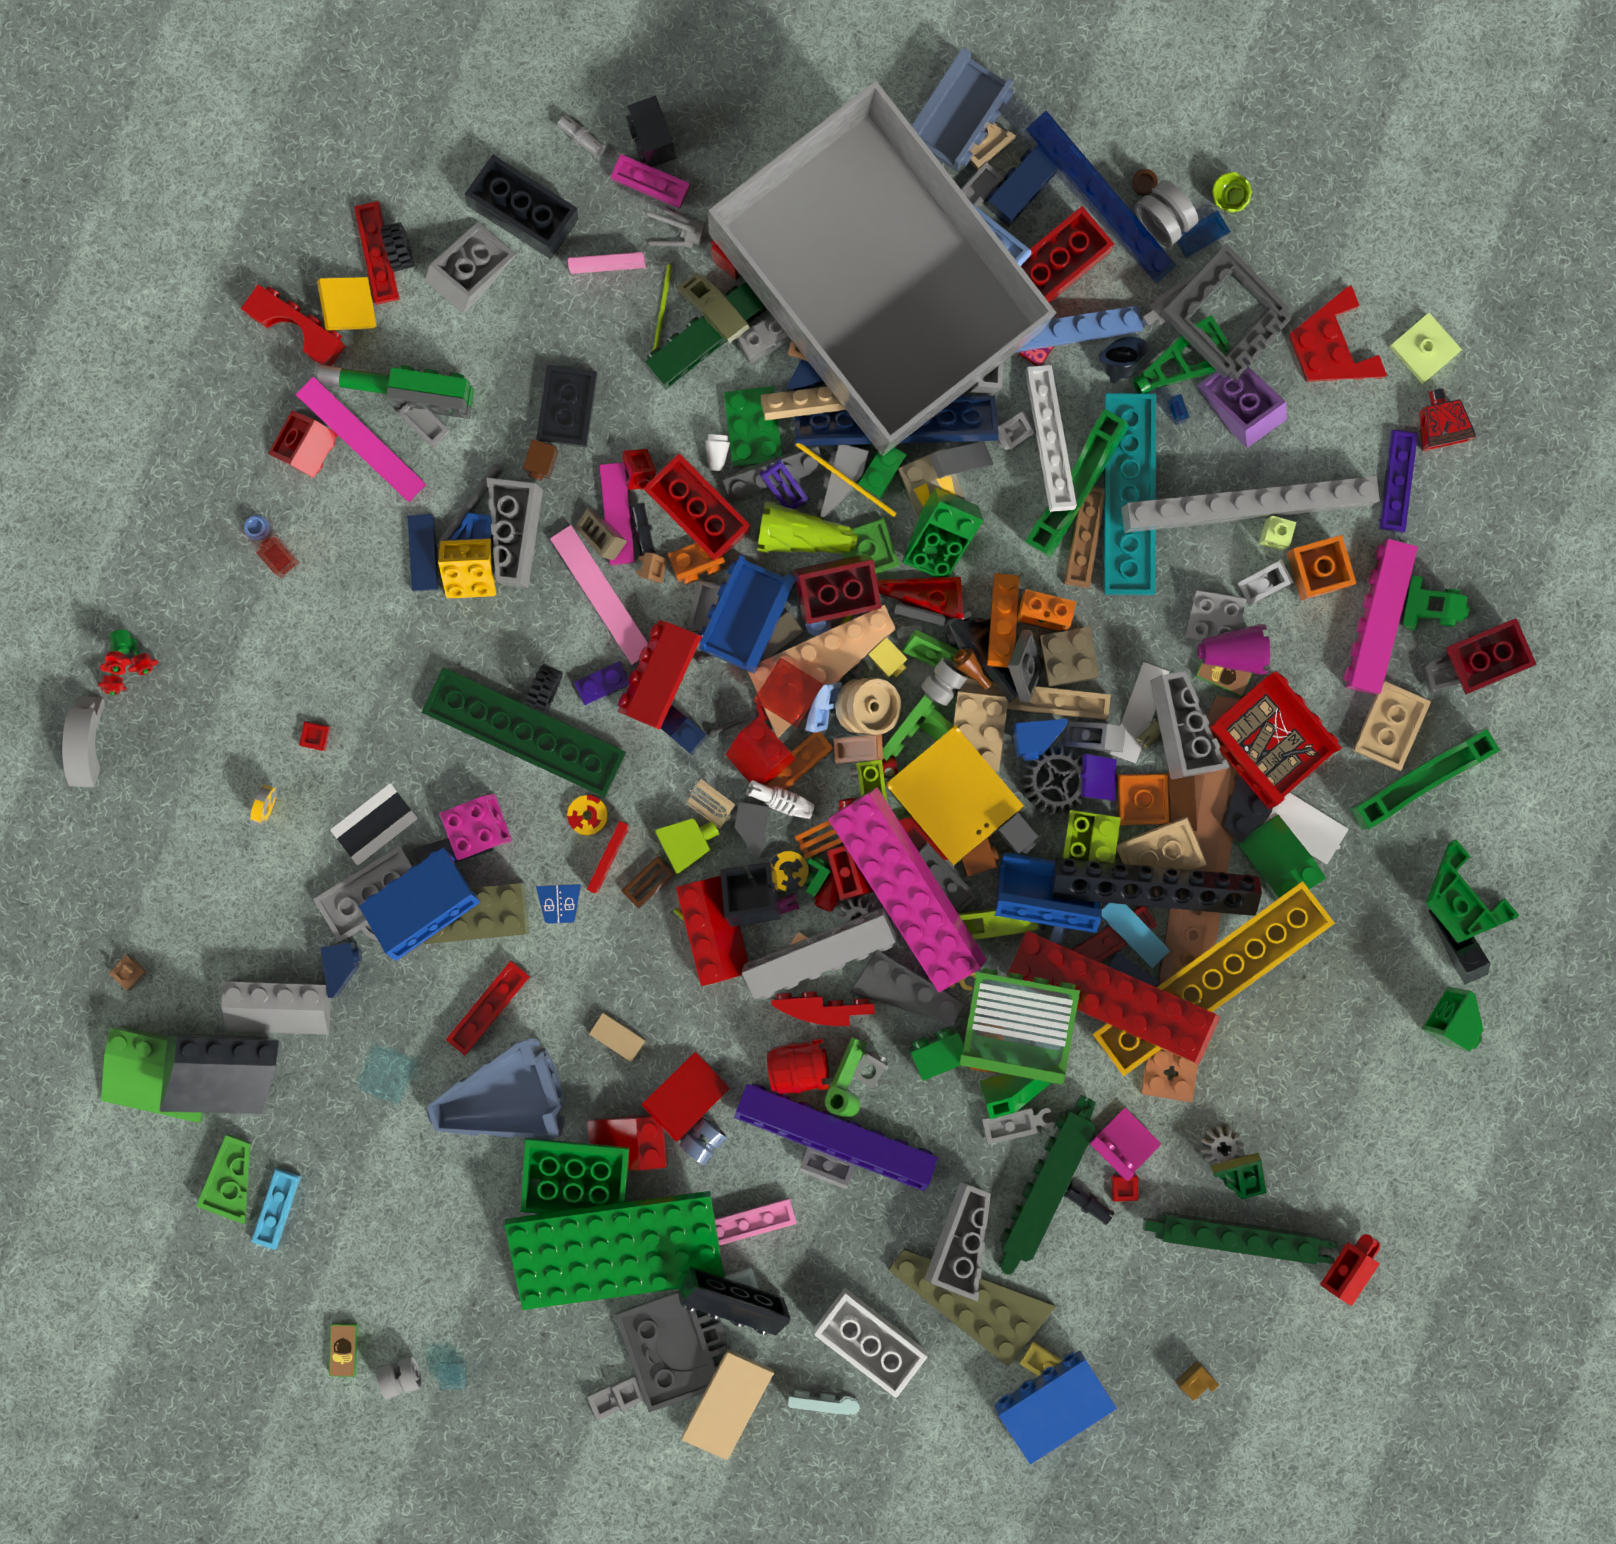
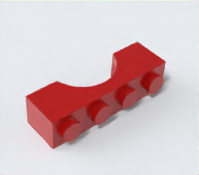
[241,284,346,367]

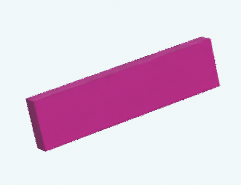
[600,462,635,566]

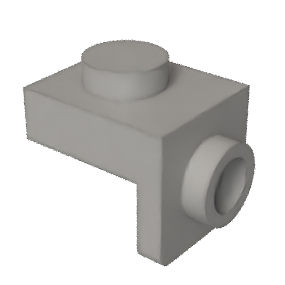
[996,411,1036,450]

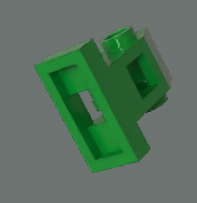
[1403,575,1469,631]

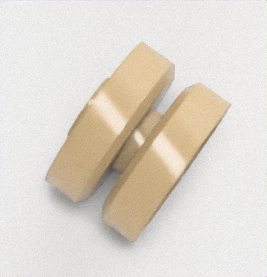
[835,678,901,735]

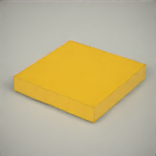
[317,277,377,330]

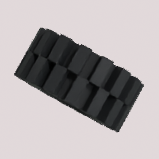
[381,222,414,272]
[525,664,563,714]

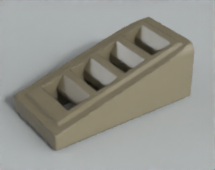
[574,507,627,560]

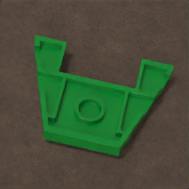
[1425,839,1520,943]

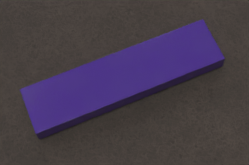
[1378,429,1418,533]

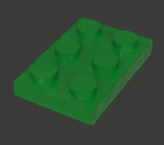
[724,386,782,468]

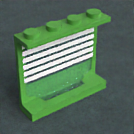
[960,968,1080,1085]

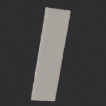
[1110,662,1170,763]

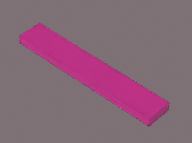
[296,377,426,502]

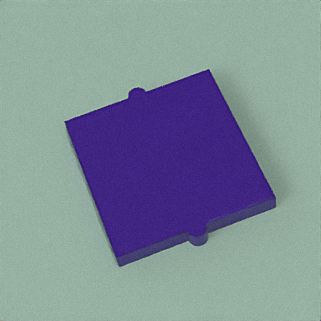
[1081,754,1117,801]

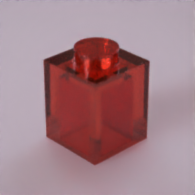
[256,536,300,578]

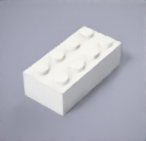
[814,1288,928,1398]

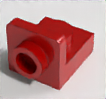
[622,449,656,490]

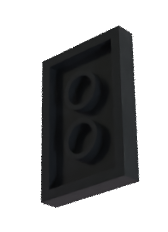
[536,365,598,448]

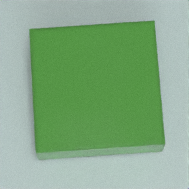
[920,709,954,741]

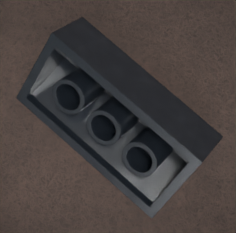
[678,1266,791,1336]

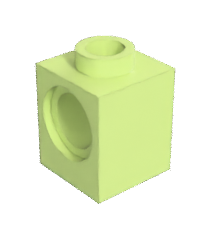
[1259,516,1296,551]

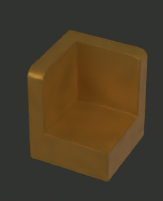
[1176,1361,1219,1401]

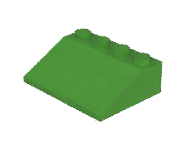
[101,1026,203,1123]

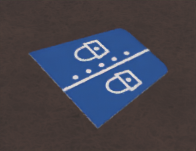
[536,884,581,924]

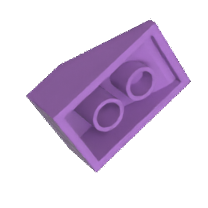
[1198,366,1287,448]

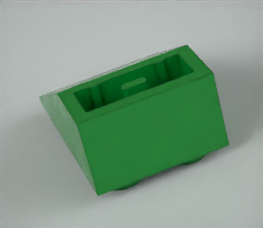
[902,487,984,578]

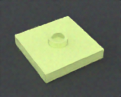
[1389,313,1462,384]

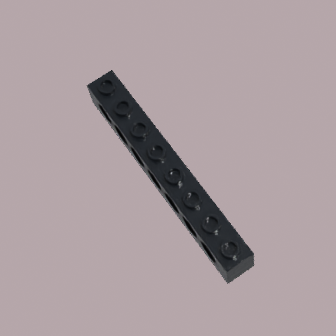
[1051,858,1262,916]

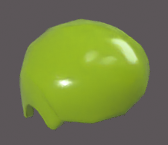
[1212,172,1252,213]

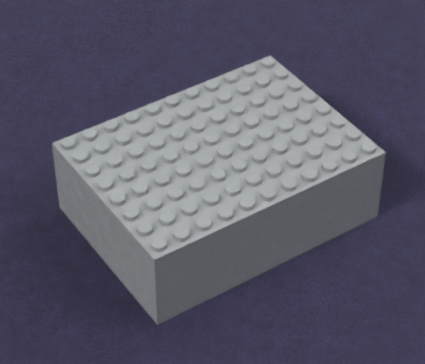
[708,80,1056,456]

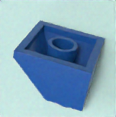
[1012,719,1068,760]

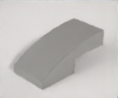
[586,1376,645,1421]

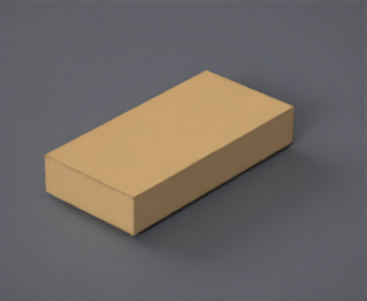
[589,1012,646,1062]

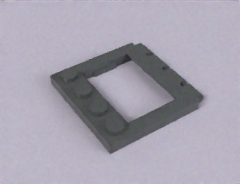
[1160,243,1291,381]

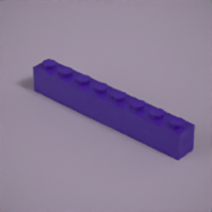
[734,1083,938,1191]

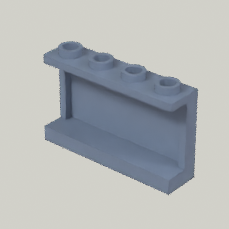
[912,48,1014,172]

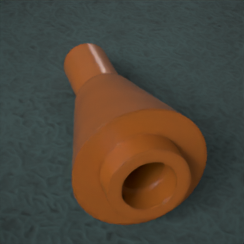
[952,648,992,689]

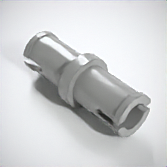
[557,114,605,158]

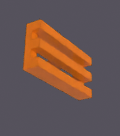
[795,820,842,859]

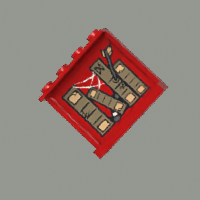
[1209,671,1342,809]

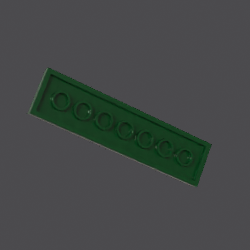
[421,667,627,798]

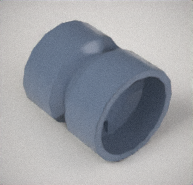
[679,1116,727,1165]

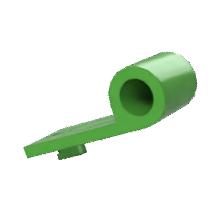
[825,1037,867,1118]

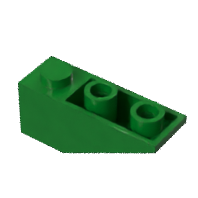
[979,1074,1052,1119]

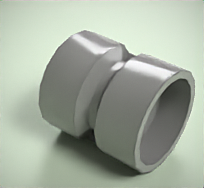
[921,657,968,706]
[376,1356,422,1400]

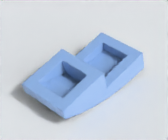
[805,682,842,733]

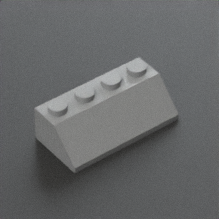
[221,980,331,1034]

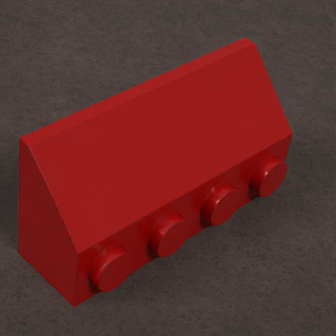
[643,453,751,561]
[617,620,702,730]
[676,876,749,987]

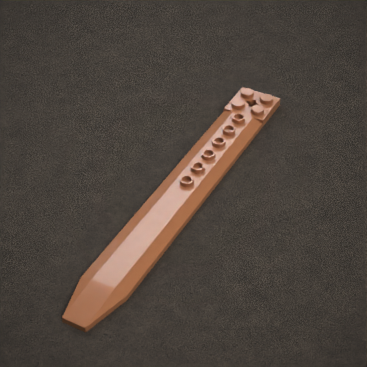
[1141,696,1240,1102]

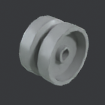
[1134,180,1199,247]

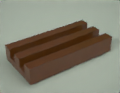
[621,856,675,909]

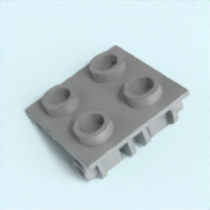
[1185,590,1247,640]

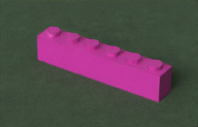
[1344,539,1418,695]

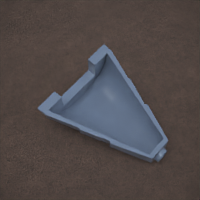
[427,1038,565,1140]

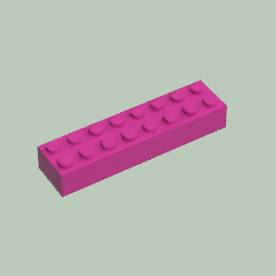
[828,787,987,993]

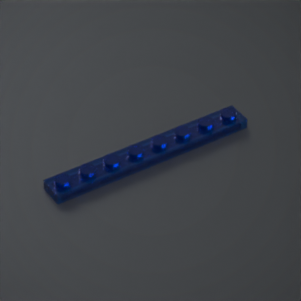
[1026,110,1177,283]

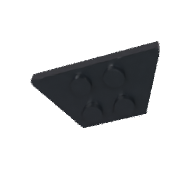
[950,618,1018,702]

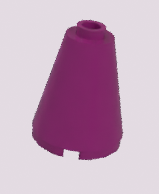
[1197,624,1270,675]

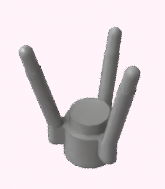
[647,208,704,249]

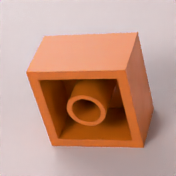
[1287,535,1356,601]

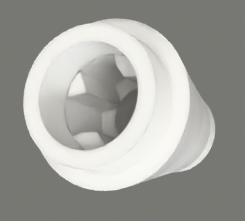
[705,434,730,471]

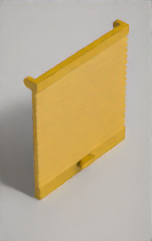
[885,725,1024,865]

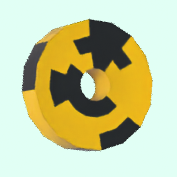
[771,851,809,891]

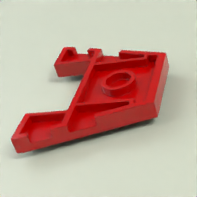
[1288,285,1387,382]

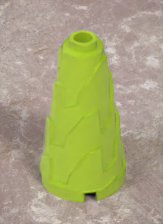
[757,501,858,554]

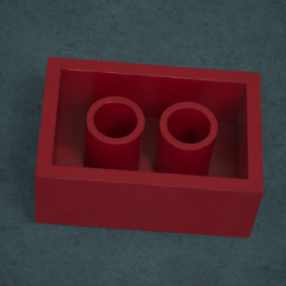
[794,554,882,624]

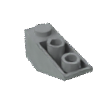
[816,445,868,520]

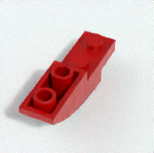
[771,991,875,1026]

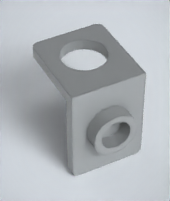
[853,1050,889,1088]

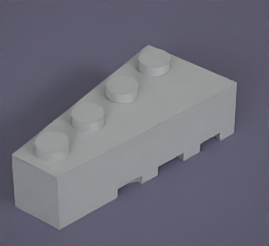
[487,478,543,588]
[1150,671,1230,780]
[924,1182,991,1302]

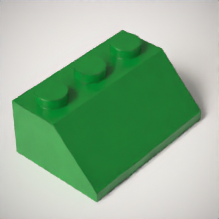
[1422,986,1484,1052]

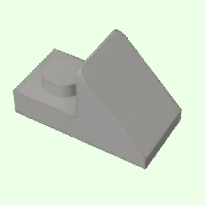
[1237,560,1293,605]

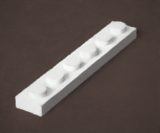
[1025,365,1077,512]

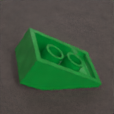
[1236,814,1326,901]

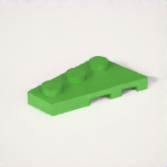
[883,694,935,760]
[196,1133,251,1224]

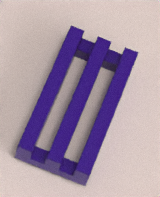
[759,458,809,510]

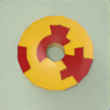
[567,795,608,835]

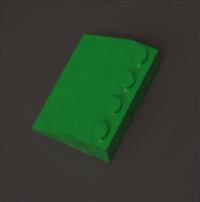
[520,1138,629,1214]

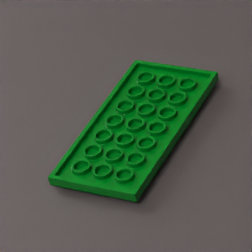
[504,1191,725,1310]

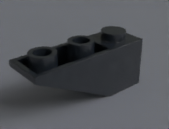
[1428,909,1490,985]

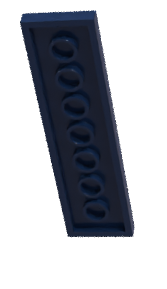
[795,395,999,446]

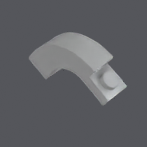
[62,696,105,787]

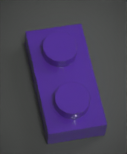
[574,661,630,706]

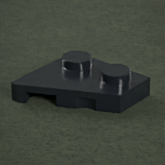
[1221,773,1272,843]

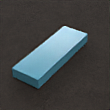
[1102,903,1170,968]
[251,1168,301,1250]

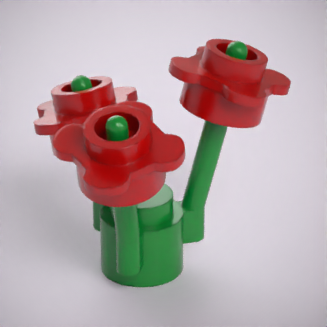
[98,630,158,695]

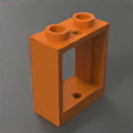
[1017,589,1076,632]

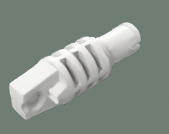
[746,780,815,819]

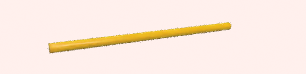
[796,443,897,517]

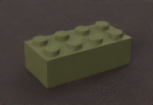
[424,883,530,944]

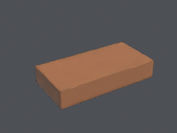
[833,734,883,764]

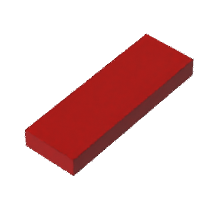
[586,821,630,894]

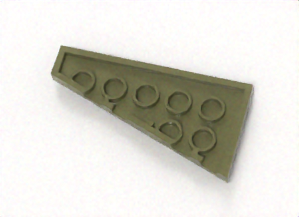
[888,1249,1056,1367]

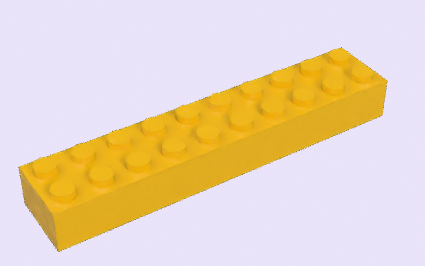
[1093,881,1335,1077]

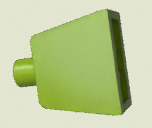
[655,818,720,874]

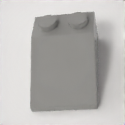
[425,222,516,314]

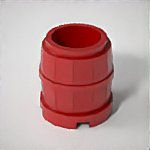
[767,1038,830,1094]

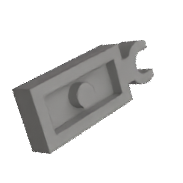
[982,1107,1054,1145]

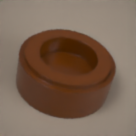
[1132,169,1158,196]

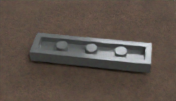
[722,445,825,503]

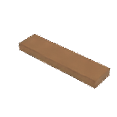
[1064,487,1105,588]

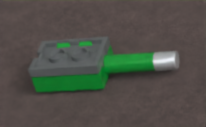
[317,365,474,419]

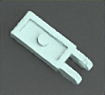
[788,1390,860,1415]

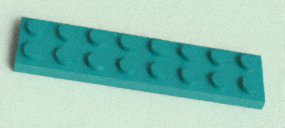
[1104,393,1156,596]

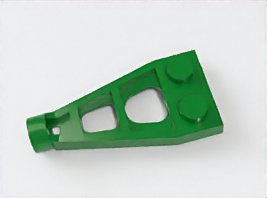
[1132,315,1231,394]

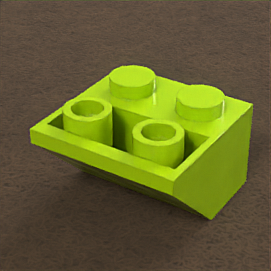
[1063,810,1121,863]

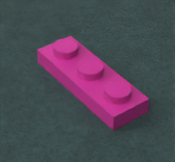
[611,154,690,209]

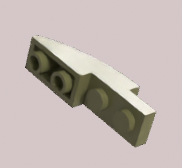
[677,273,750,343]

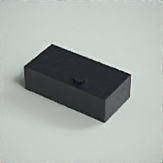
[465,154,578,259]

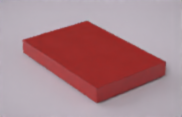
[641,1052,730,1142]

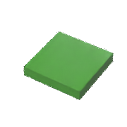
[843,518,900,574]

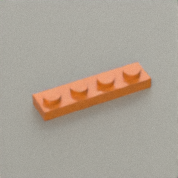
[987,573,1020,668]

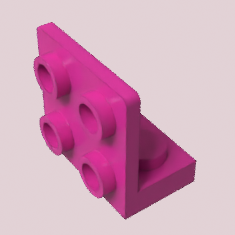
[440,794,512,860]
[1089,1108,1161,1181]

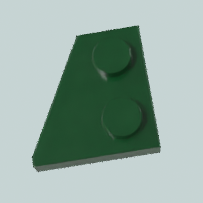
[1210,1153,1267,1200]

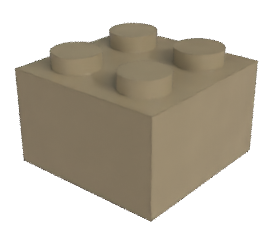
[1037,627,1099,688]

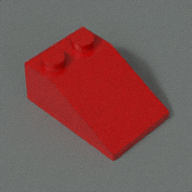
[587,1114,668,1171]

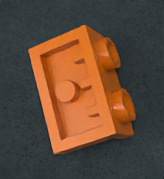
[668,543,726,585]

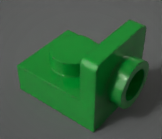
[804,856,831,897]

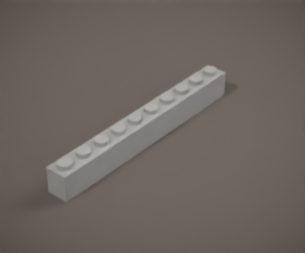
[1121,476,1380,533]

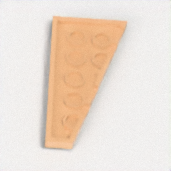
[748,605,895,738]

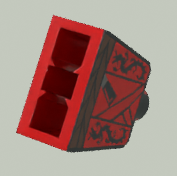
[1419,388,1476,452]

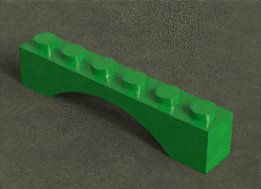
[1025,409,1129,558]
[1349,729,1501,830]

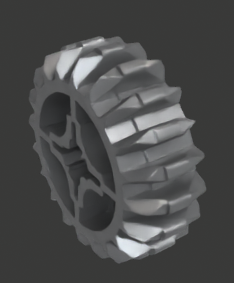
[1022,747,1083,815]

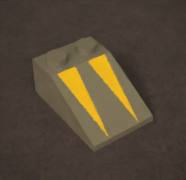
[897,448,966,519]

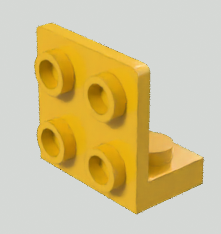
[438,539,496,598]

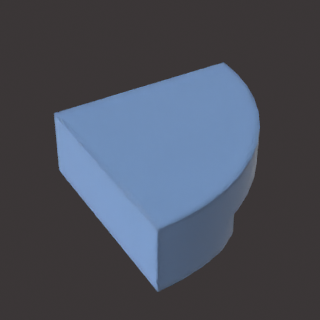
[1049,926,1070,944]

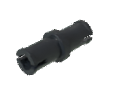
[629,503,656,556]
[1064,1182,1114,1225]

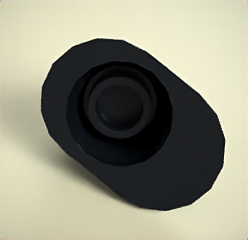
[1099,336,1150,383]

